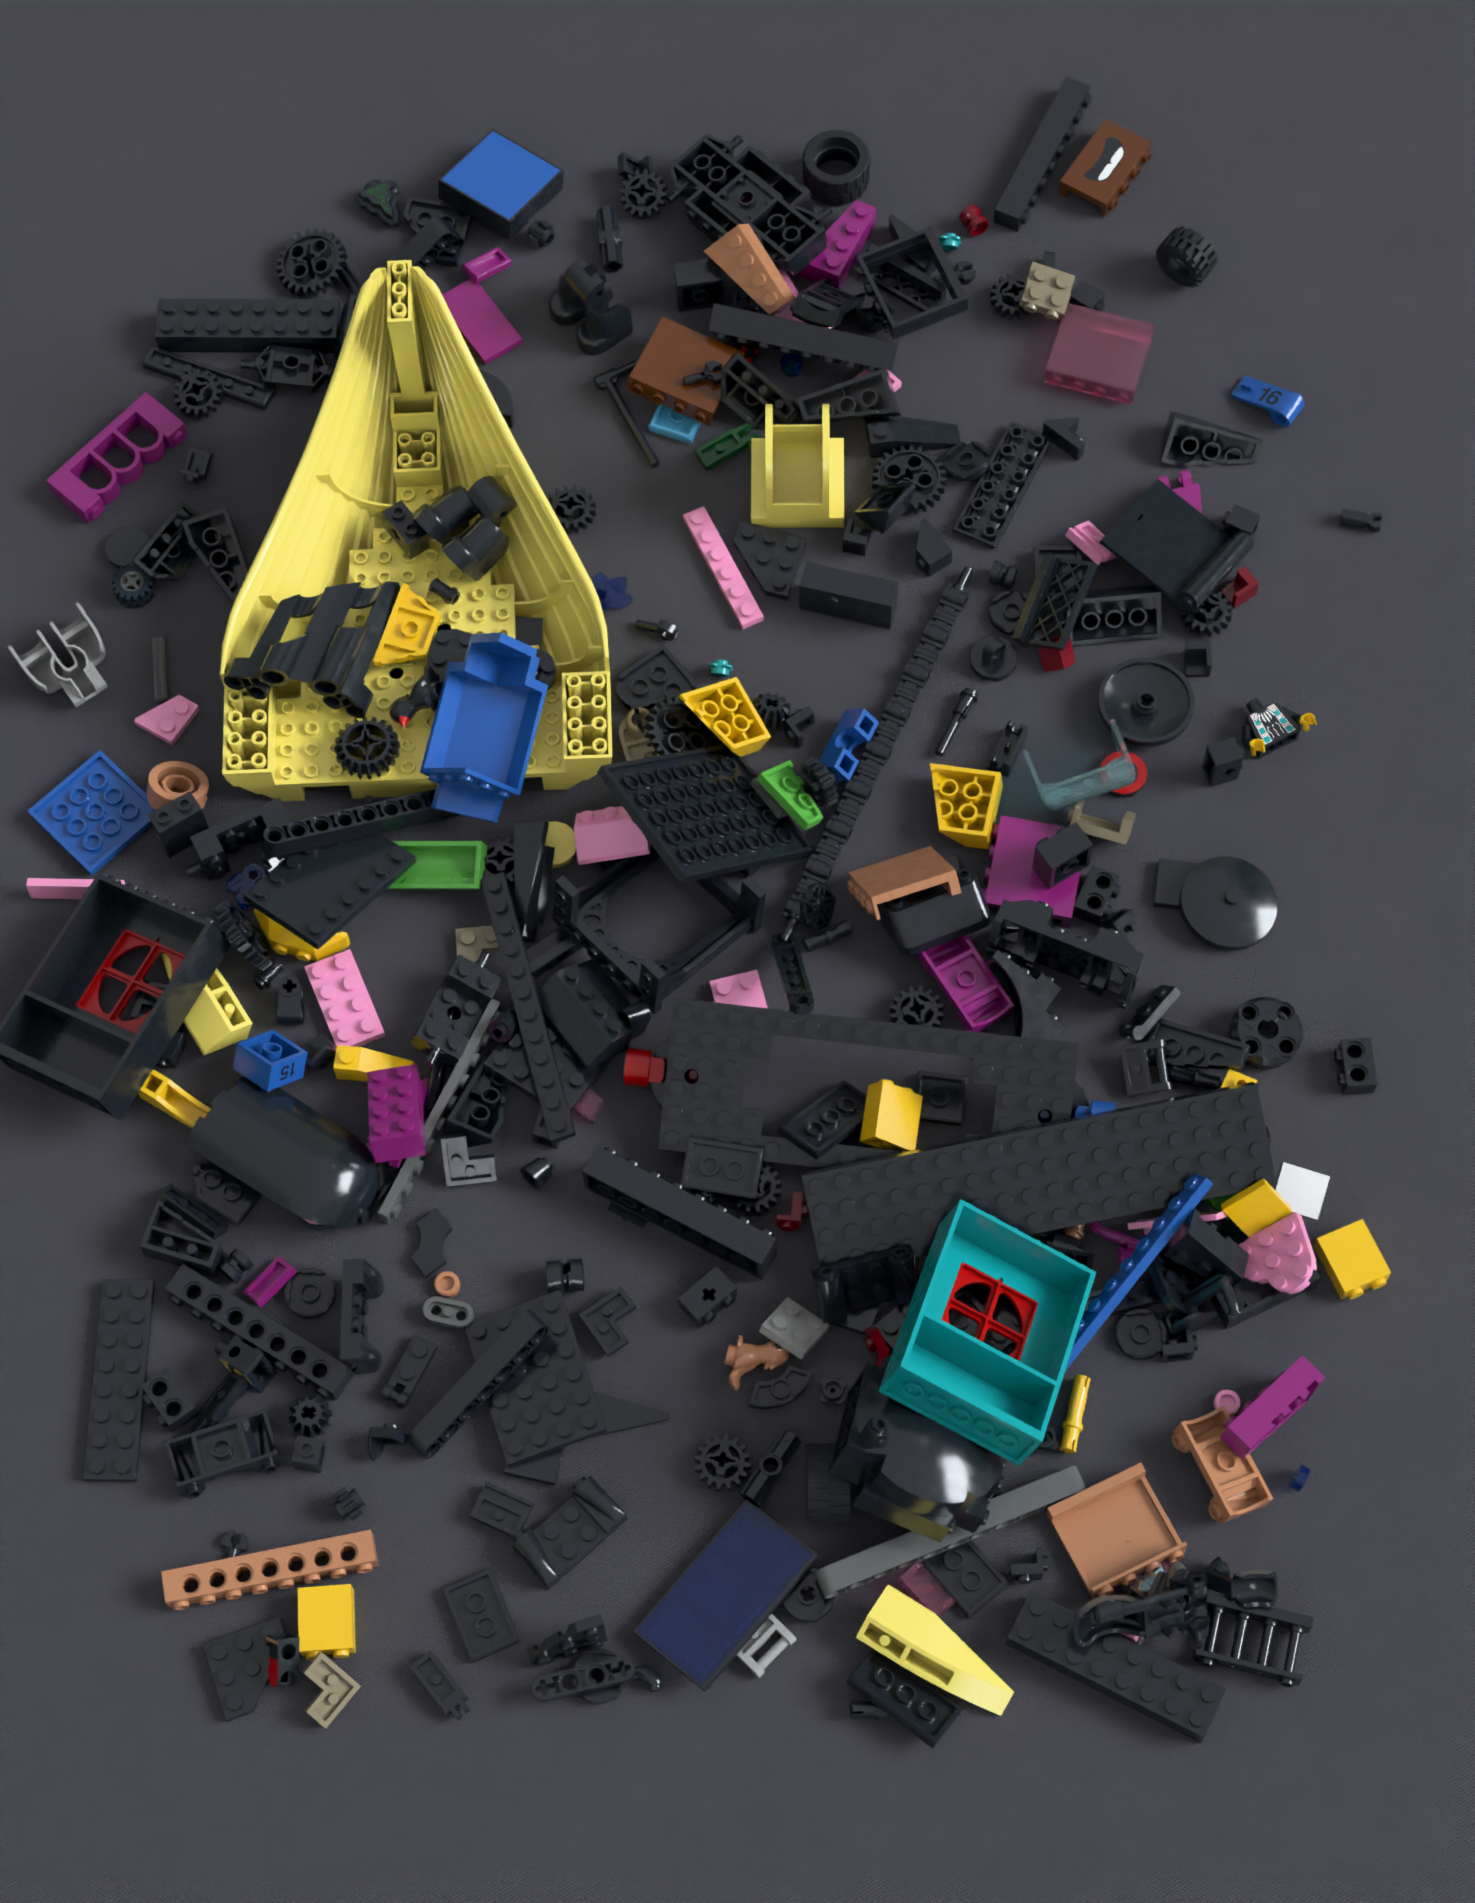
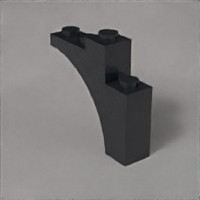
[985,950,1064,1040]

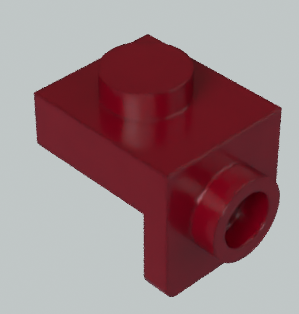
[775,1191,808,1231]

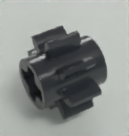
[527,219,555,248]
[332,1487,365,1521]

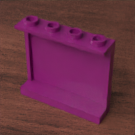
[982,815,1087,928]

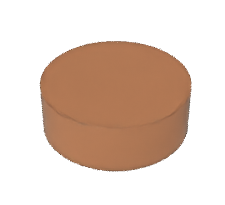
[434,1271,460,1298]

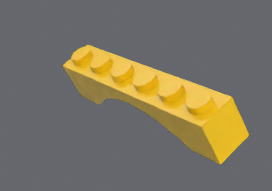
[138,1069,211,1129]

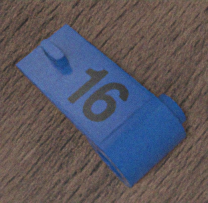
[1230,375,1305,428]

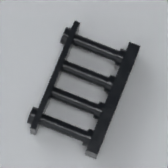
[1193,1592,1314,1687]

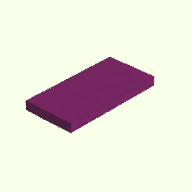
[442,279,523,365]

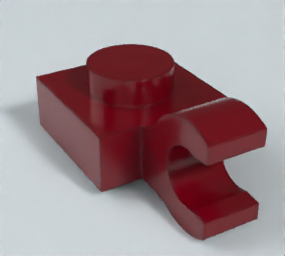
[863,1326,891,1367]

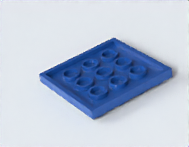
[27,750,155,876]

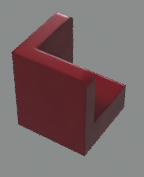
[1221,566,1259,609]
[1038,637,1075,671]

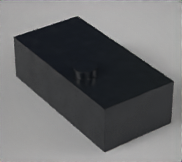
[799,562,898,629]

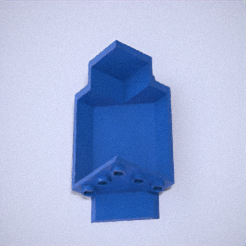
[420,632,548,823]

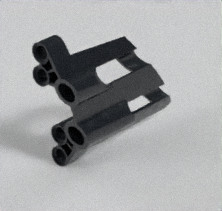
[224,581,401,718]

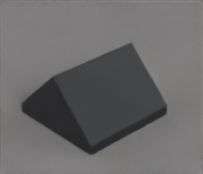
[854,483,916,534]

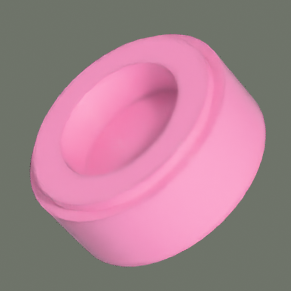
[1213,1390,1241,1417]

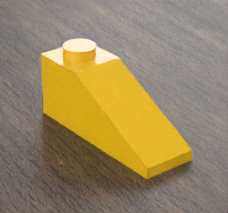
[333,1045,414,1082]

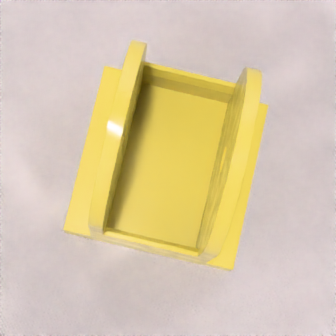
[751,404,844,528]

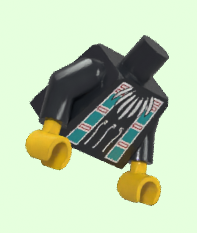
[1242,698,1317,759]

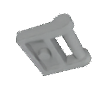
[725,1605,797,1678]

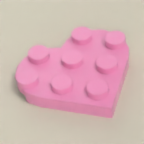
[1239,1212,1317,1294]

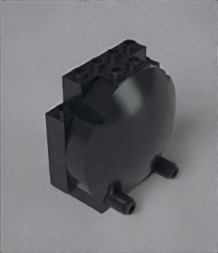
[828,1356,1008,1542]

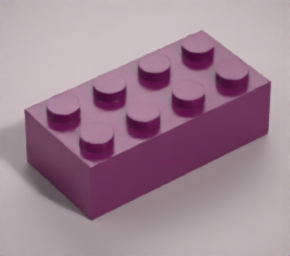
[367,1064,426,1163]

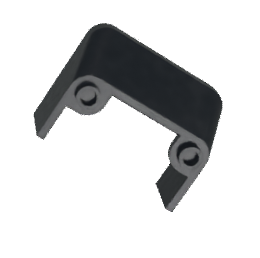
[877,853,991,956]

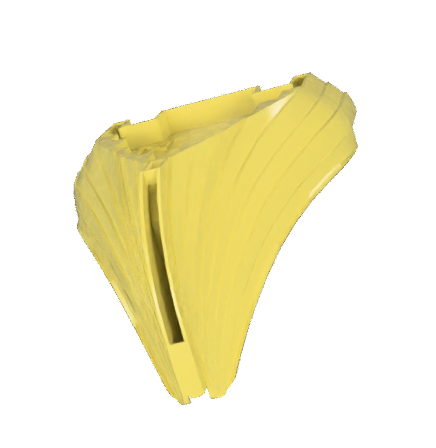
[220,260,612,802]

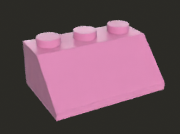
[574,806,651,865]

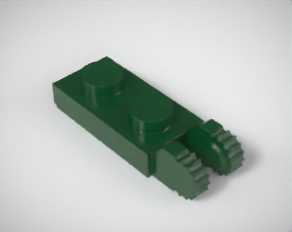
[694,423,759,471]

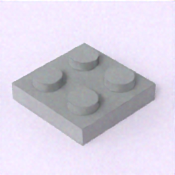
[759,1297,830,1360]

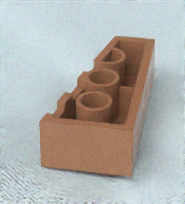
[704,224,795,315]

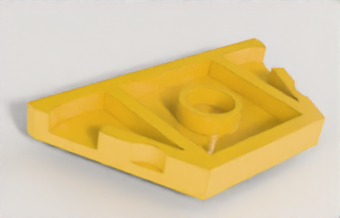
[373,583,441,666]

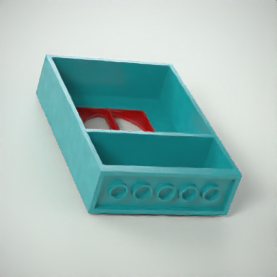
[878,1199,1096,1466]

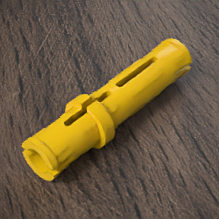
[1059,1375,1091,1454]

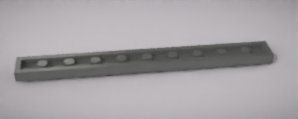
[378,999,501,1224]

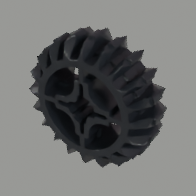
[334,716,400,780]

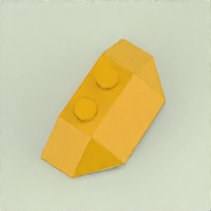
[254,909,350,962]

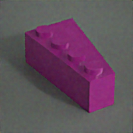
[798,200,877,290]
[1220,1355,1325,1460]

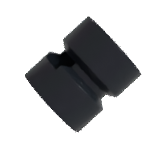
[546,1258,585,1294]

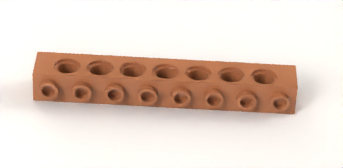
[161,1530,379,1610]

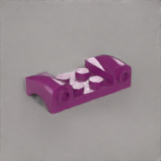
[918,935,1014,1032]

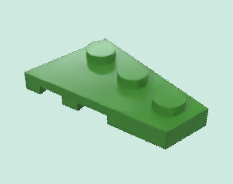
[756,760,823,830]

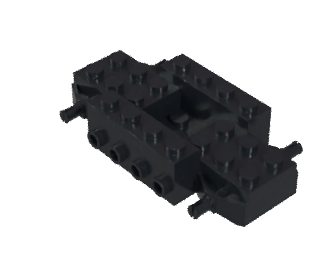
[666,134,833,276]

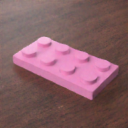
[304,949,385,1047]

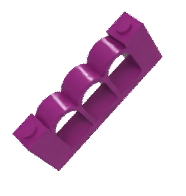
[46,392,188,524]

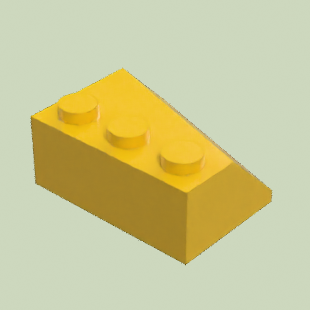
[679,677,771,757]
[930,763,1003,850]

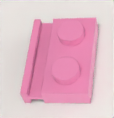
[1065,520,1117,565]

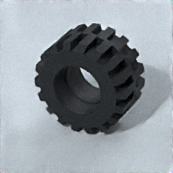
[1155,226,1218,288]

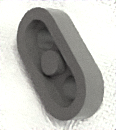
[423,1296,474,1329]

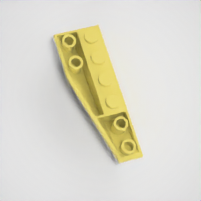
[161,953,252,1055]
[856,1584,1014,1716]

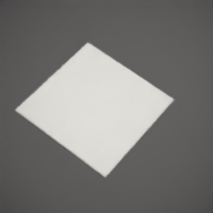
[1275,1162,1330,1220]

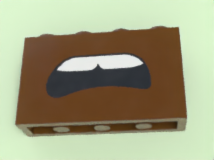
[1059,119,1152,217]

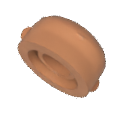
[146,761,209,810]

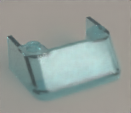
[1023,719,1136,811]

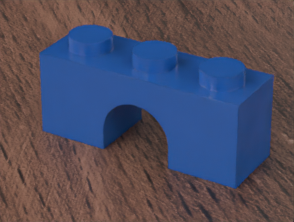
[819,708,879,782]

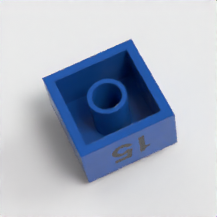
[233,1030,308,1092]

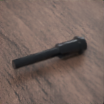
[935,688,978,756]

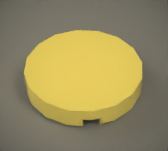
[545,821,577,868]

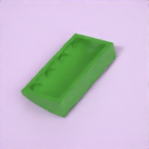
[387,841,488,890]

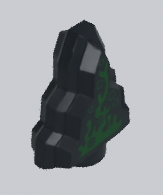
[355,179,399,228]

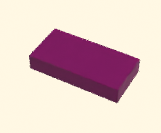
[462,247,512,284]
[243,1256,297,1308]

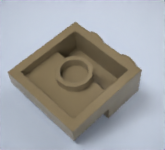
[1018,262,1075,320]

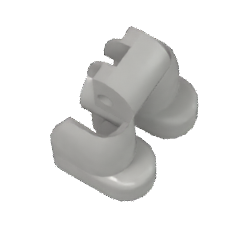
[8,602,108,708]

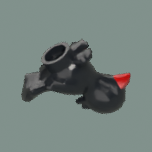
[389,665,443,728]

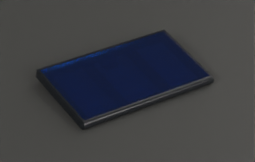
[633,1499,819,1692]

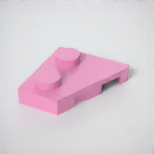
[134,695,200,746]
[709,970,768,1008]

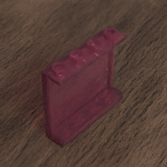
[1044,303,1155,404]

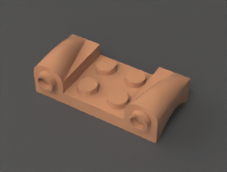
[1172,1406,1273,1524]

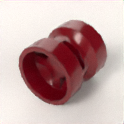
[959,204,989,237]

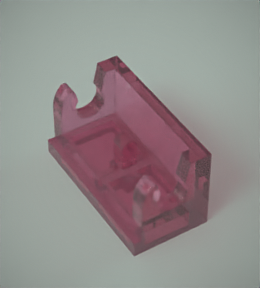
[899,1561,956,1618]

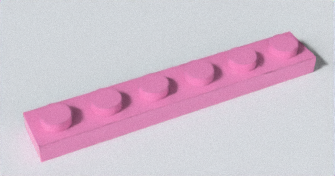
[683,506,764,630]

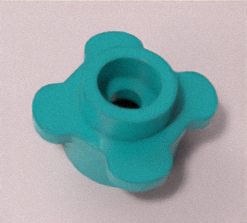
[939,233,961,251]
[709,660,733,677]

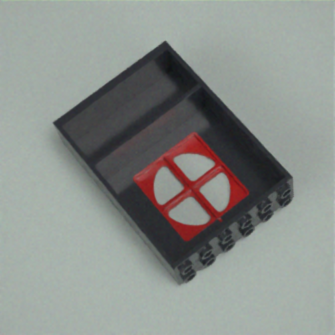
[0,874,231,1121]

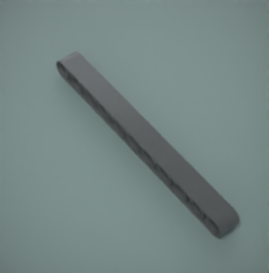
[814,1466,1087,1599]

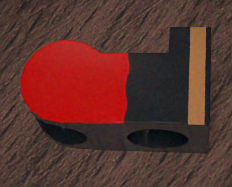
[266,1633,300,1687]

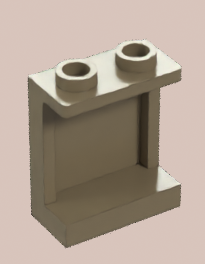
[1067,799,1136,845]

